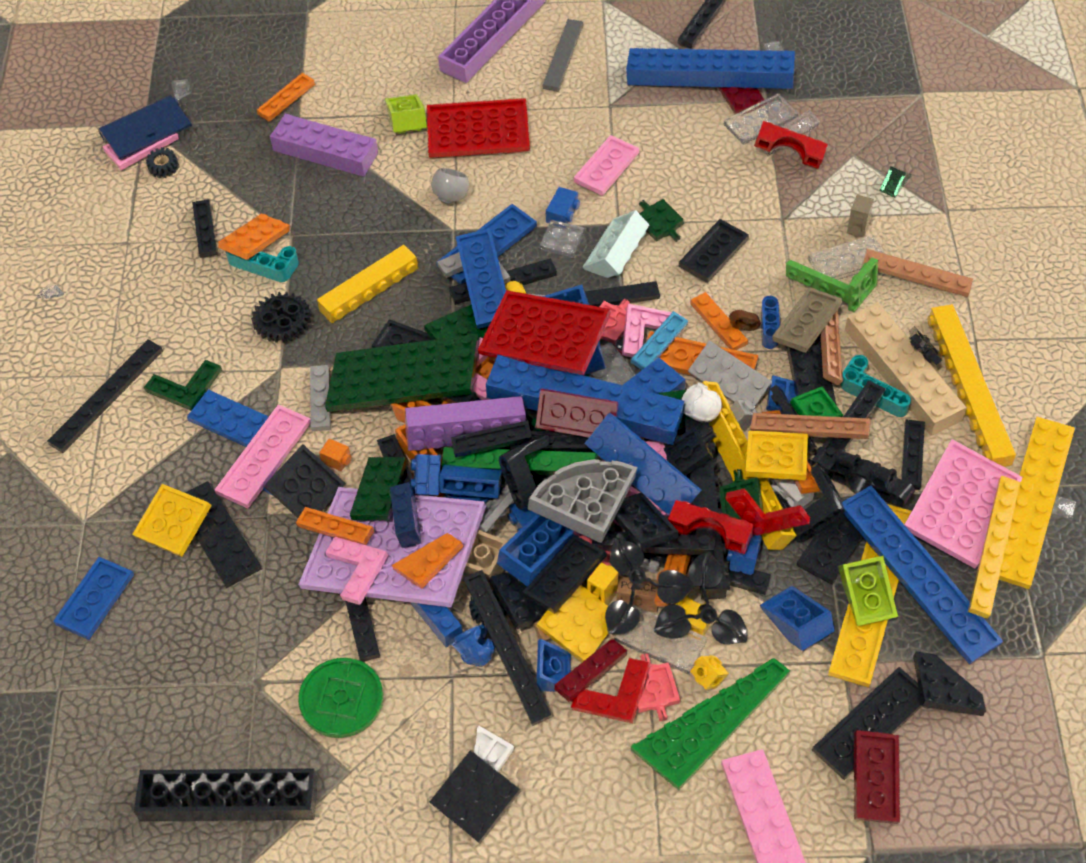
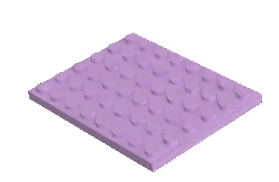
[299,487,486,607]

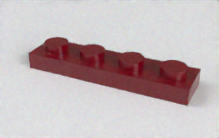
[554,638,628,702]

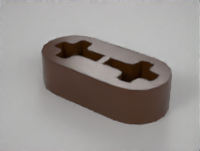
[729,310,761,331]

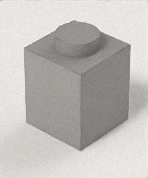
[730,400,757,430]

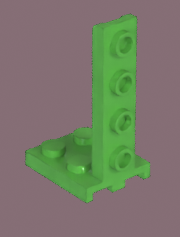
[786,257,878,312]

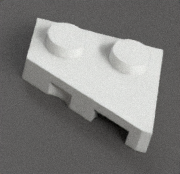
[474,726,514,772]

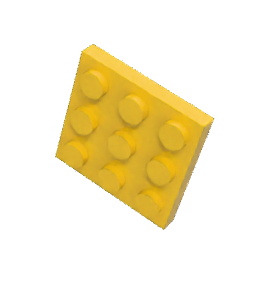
[745,431,808,480]
[132,484,212,557]
[535,585,608,663]

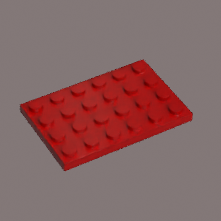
[427,98,530,158]
[478,290,611,375]

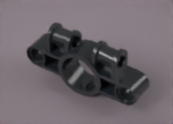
[828,448,915,507]

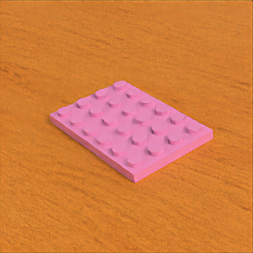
[904,439,1023,569]

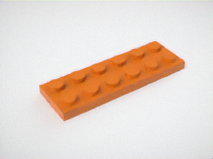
[646,331,758,376]

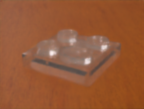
[540,220,585,258]

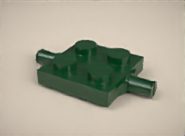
[639,198,684,242]
[719,469,763,520]

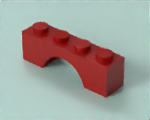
[754,121,828,169]
[668,500,754,554]

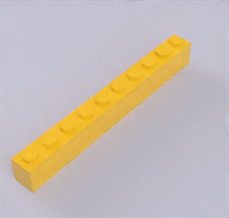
[927,304,1016,467]
[702,381,797,550]

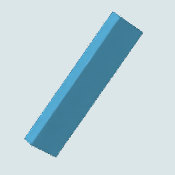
[630,311,688,370]

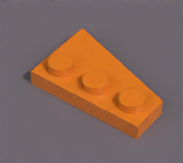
[391,533,464,589]

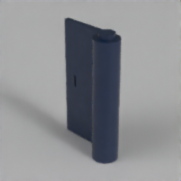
[98,95,192,160]

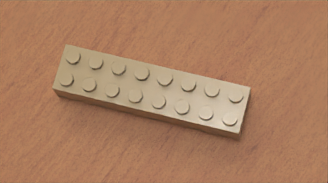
[845,302,967,436]

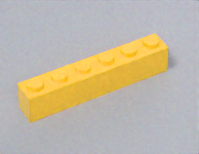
[317,245,418,323]

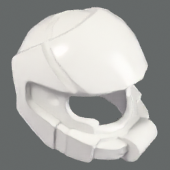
[682,382,722,422]

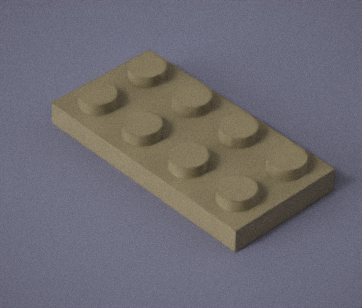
[772,287,842,353]

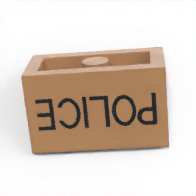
[617,576,659,612]

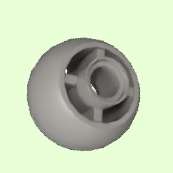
[431,168,469,203]

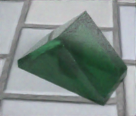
[880,166,911,198]

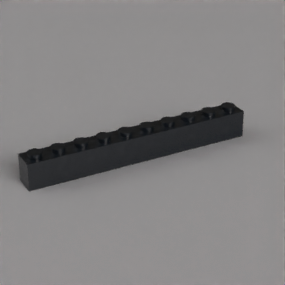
[684,419,730,600]

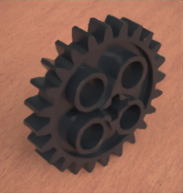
[251,292,311,343]

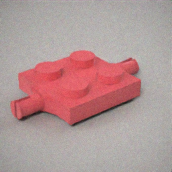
[599,299,630,345]
[637,653,680,721]

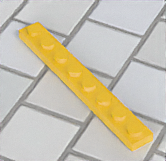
[968,475,1020,619]

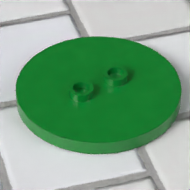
[298,658,383,738]

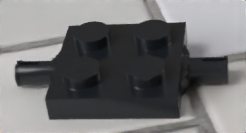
[909,326,942,365]
[663,427,717,476]

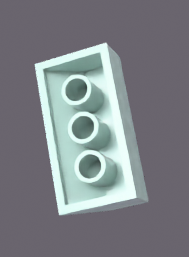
[583,210,649,278]

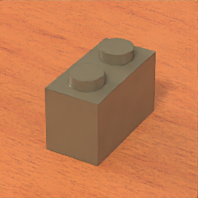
[847,195,874,238]

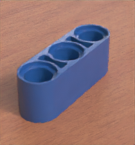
[761,296,780,349]

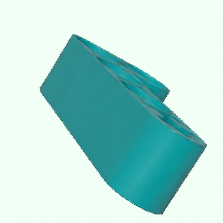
[225,246,299,282]
[840,355,911,417]

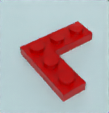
[726,489,810,536]
[571,658,650,724]

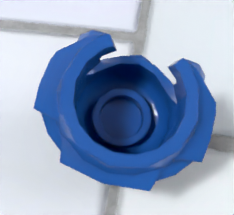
[451,624,495,666]

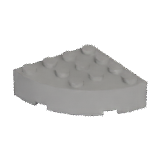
[528,460,637,543]

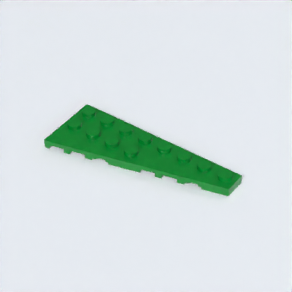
[631,658,790,791]

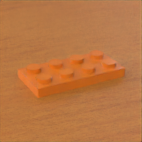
[218,213,290,260]

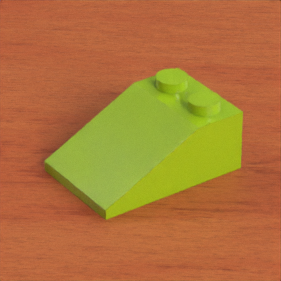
[385,94,427,134]
[838,556,898,626]

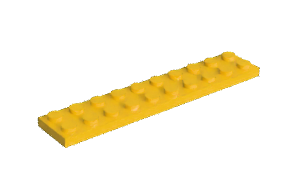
[999,416,1075,589]
[828,504,912,688]

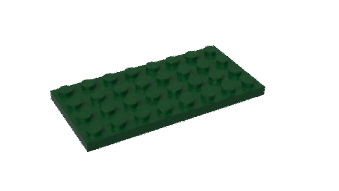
[325,334,480,412]

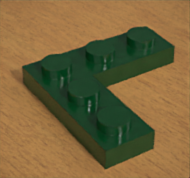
[143,359,222,411]

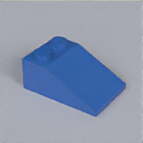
[760,586,835,651]

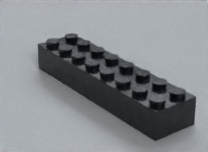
[134,768,318,822]

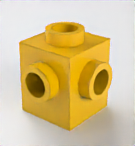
[690,655,729,690]

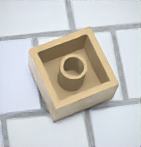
[463,530,508,584]

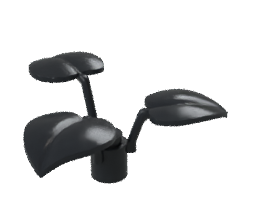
[605,538,694,635]
[654,552,747,644]

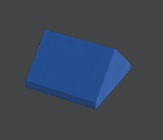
[537,639,571,692]

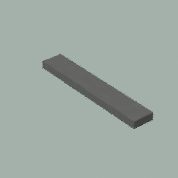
[543,19,583,92]

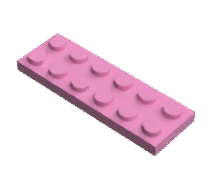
[215,405,311,509]
[721,749,805,863]

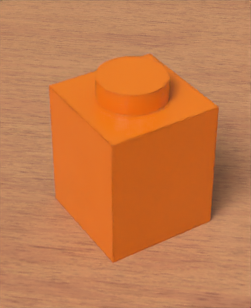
[319,438,352,472]

